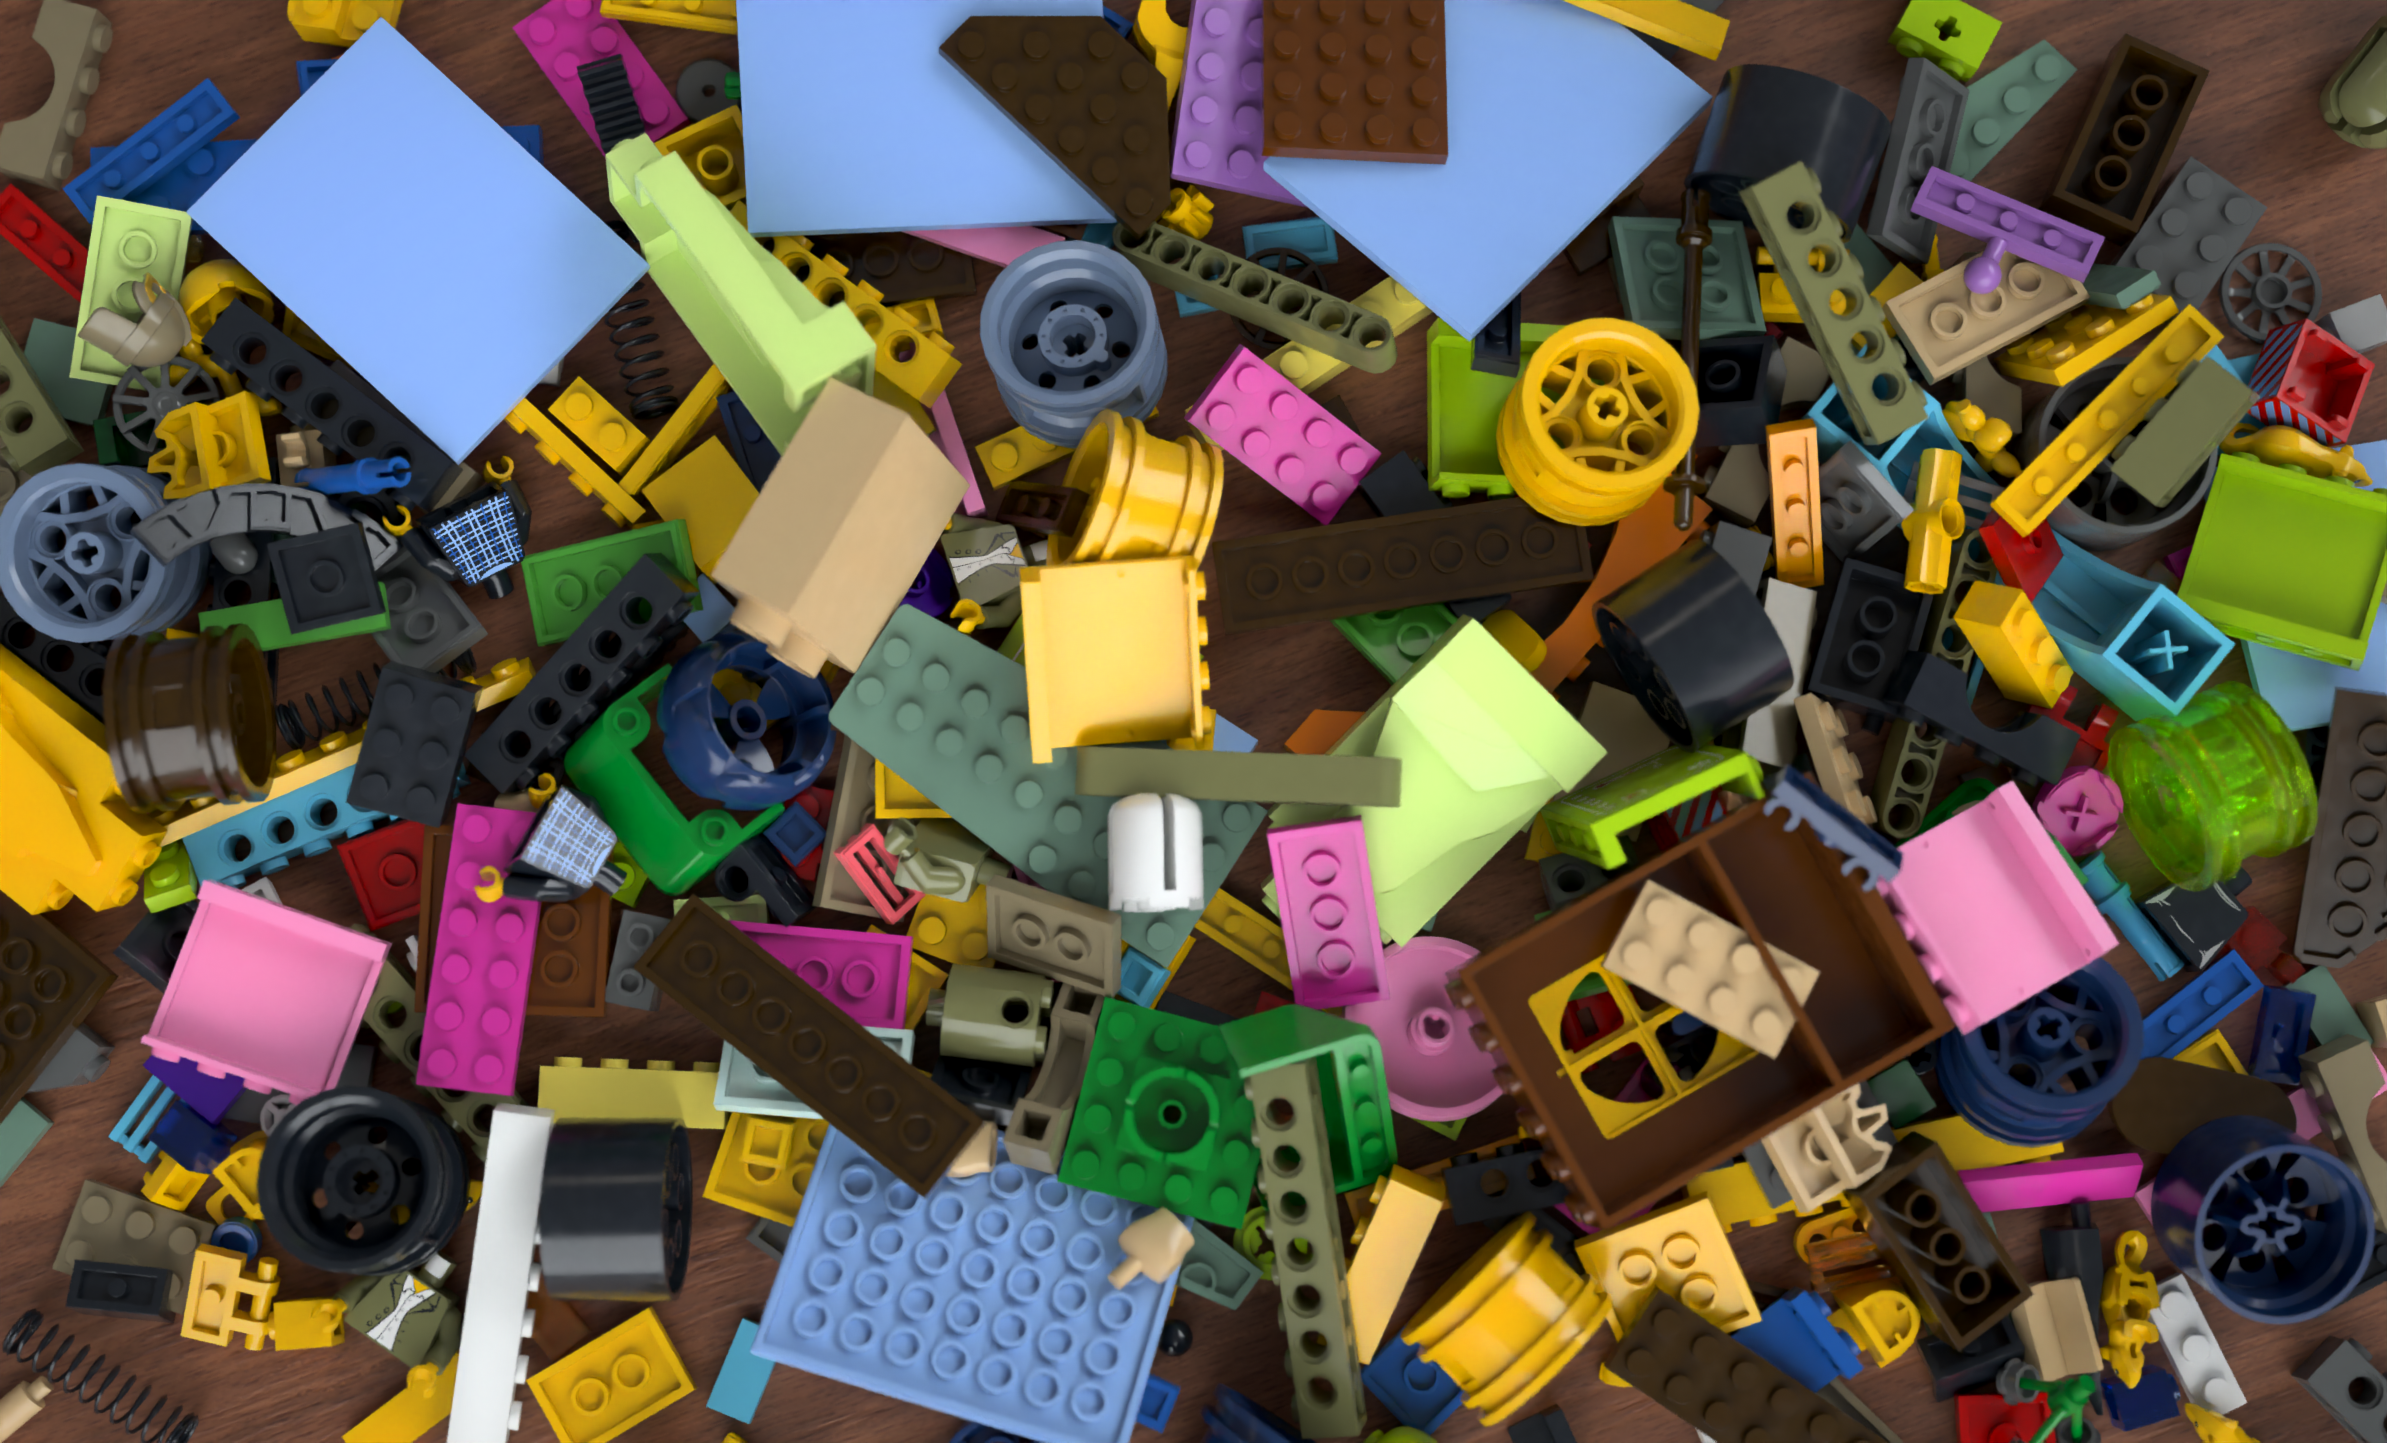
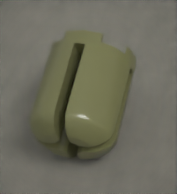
[2317,16,2387,149]

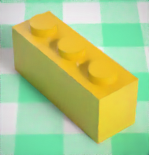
[1953,580,2074,709]

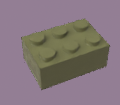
[2110,356,2261,507]

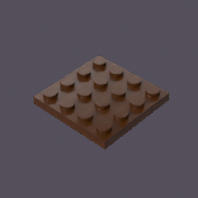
[1261,0,1448,165]
[414,825,615,1018]

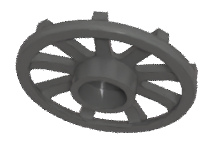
[2218,243,2322,344]
[112,356,220,455]

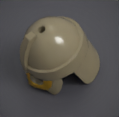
[78,273,192,368]

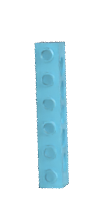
[182,762,471,889]

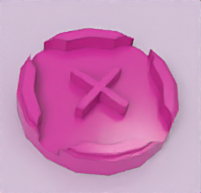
[2032,765,2124,857]

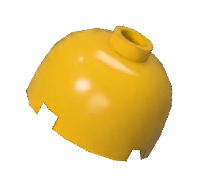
[178,259,274,344]

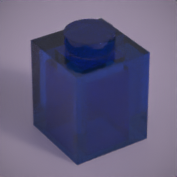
[148,1100,238,1175]
[2100,1364,2181,1432]

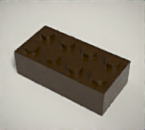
[2039,33,2209,247]
[1841,1131,2034,1351]

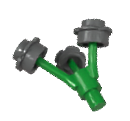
[1996,1358,2101,1443]

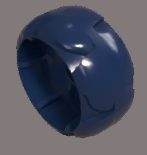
[657,630,837,811]

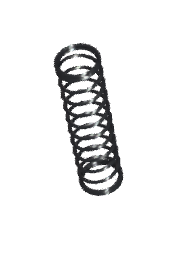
[604,220,680,420]
[274,648,477,750]
[2,1309,199,1443]

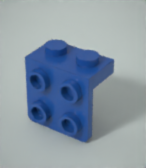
[1730,1286,1864,1393]

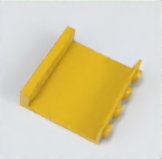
[1019,556,1211,763]

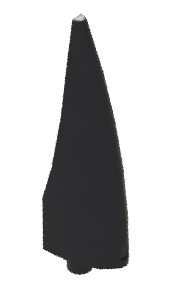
[2039,1202,2104,1415]

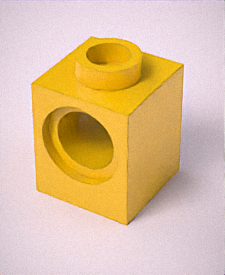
[268,1296,345,1351]

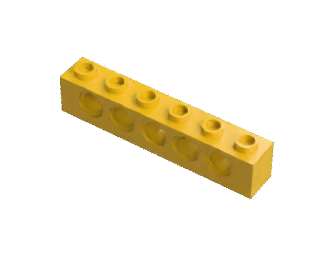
[730,200,962,408]

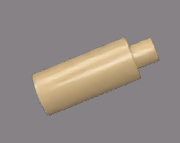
[0,1375,53,1443]

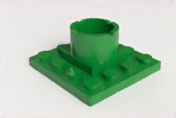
[1057,997,1275,1230]

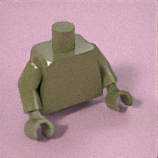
[884,817,1013,903]

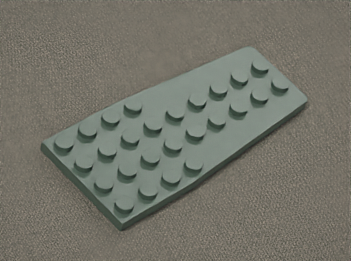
[829,604,1268,968]

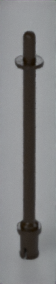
[1663,189,1713,531]

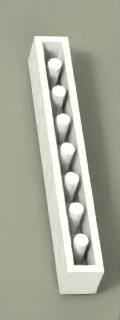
[447,1103,555,1443]

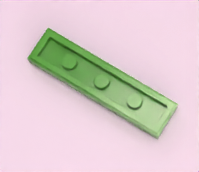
[198,582,391,651]

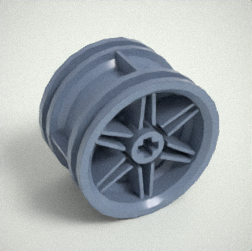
[980,240,1168,448]

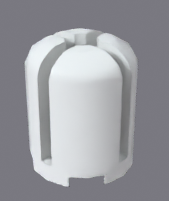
[1107,793,1204,912]

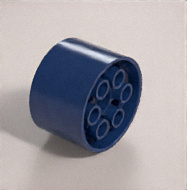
[2151,1115,2375,1324]

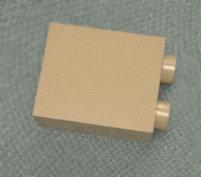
[711,377,970,679]

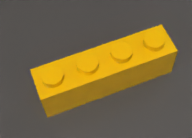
[1316,1164,1446,1366]

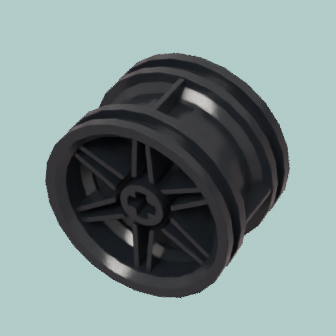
[257,1086,471,1276]

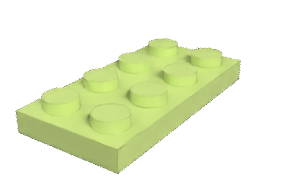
[69,195,193,390]

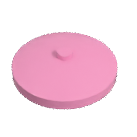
[1341,936,1503,1122]

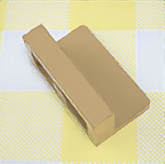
[2011,1277,2103,1381]

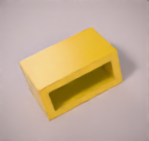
[548,376,651,478]

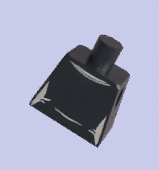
[2134,862,2253,972]

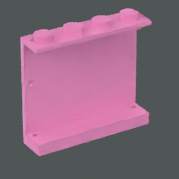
[1866,781,2119,1035]

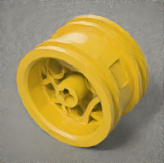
[1496,318,1699,526]
[1046,409,1224,571]
[1400,1211,1615,1427]

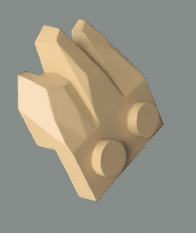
[1761,1083,1892,1213]

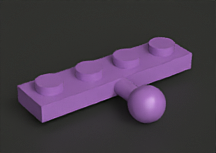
[1911,166,2105,294]

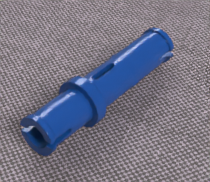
[294,457,411,495]

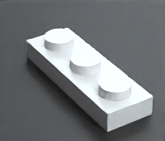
[2149,1273,2247,1415]

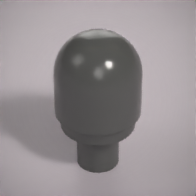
[209,533,258,574]

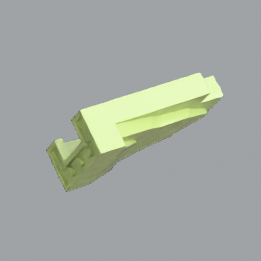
[605,133,876,456]
[1261,614,1608,948]

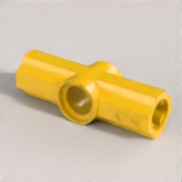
[1901,448,1965,594]

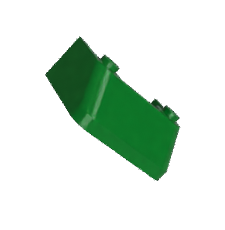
[564,663,785,896]
[1218,1004,1398,1213]

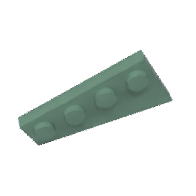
[1887,39,2078,182]
[1175,1219,1264,1311]

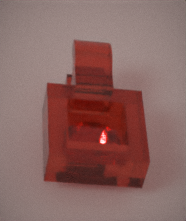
[2224,906,2306,985]

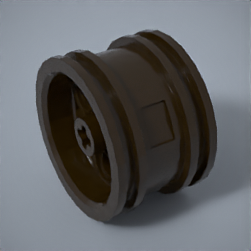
[103,623,277,814]

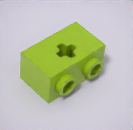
[1888,0,2003,83]

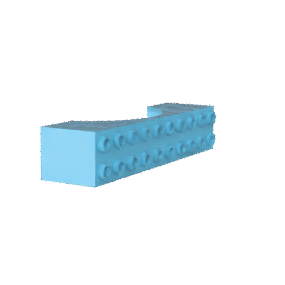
[1801,343,2235,727]

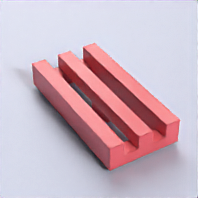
[834,823,926,925]

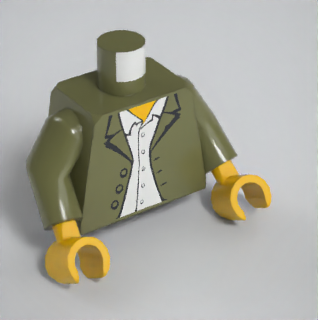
[940,513,1048,636]
[311,1251,462,1398]

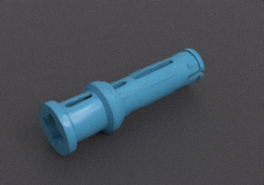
[2077,850,2184,982]

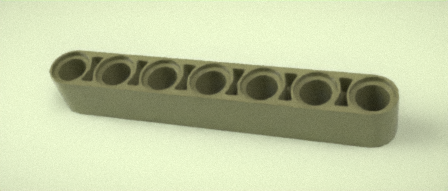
[1112,222,1398,374]
[1870,529,1998,839]
[1075,747,1402,807]

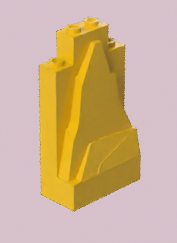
[0,643,168,915]

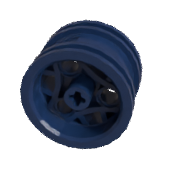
[1934,957,2143,1148]

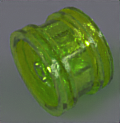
[2108,681,2318,892]

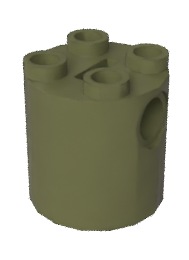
[926,963,1055,1067]

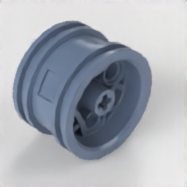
[0,463,213,643]

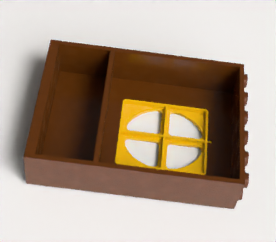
[1444,771,1956,1231]

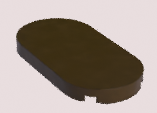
[2107,1056,2297,1171]

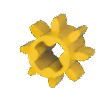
[1158,185,1214,240]

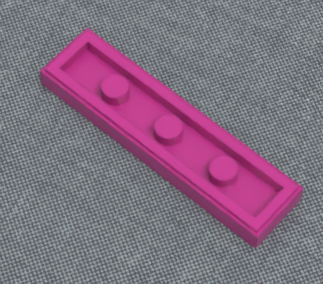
[1957,1153,2144,1212]

